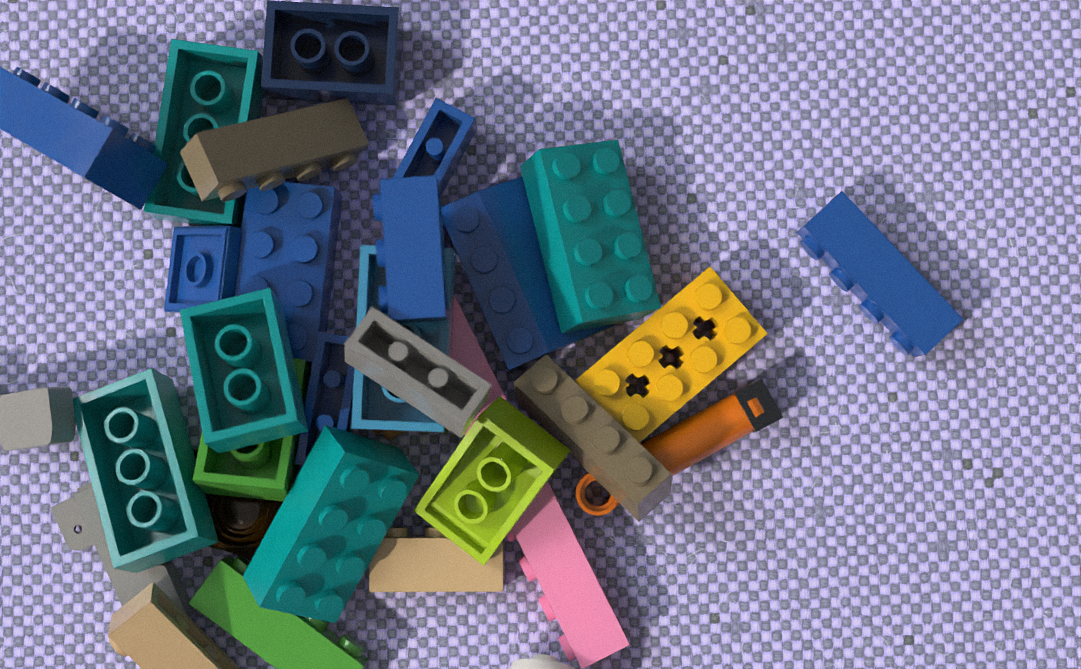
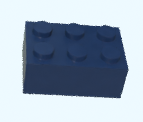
[261,0,404,106]

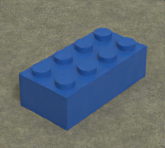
[0,67,168,210]
[234,182,342,363]

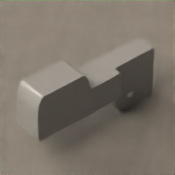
[0,386,76,451]
[50,482,195,618]

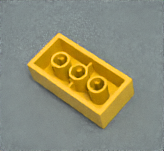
[575,267,768,443]

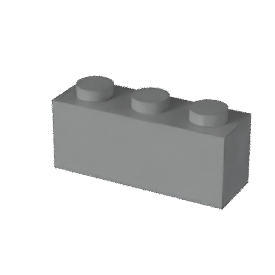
[344,307,492,438]

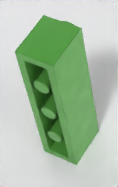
[189,556,369,669]

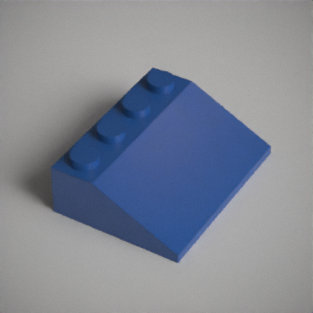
[442,176,620,372]

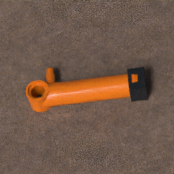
[575,379,783,516]

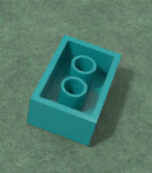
[179,288,308,453]

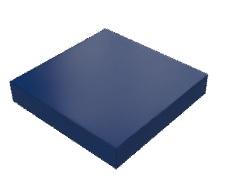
[164,226,242,314]

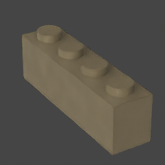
[180,98,369,202]
[513,354,671,522]

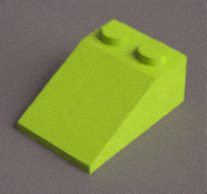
[413,396,571,566]

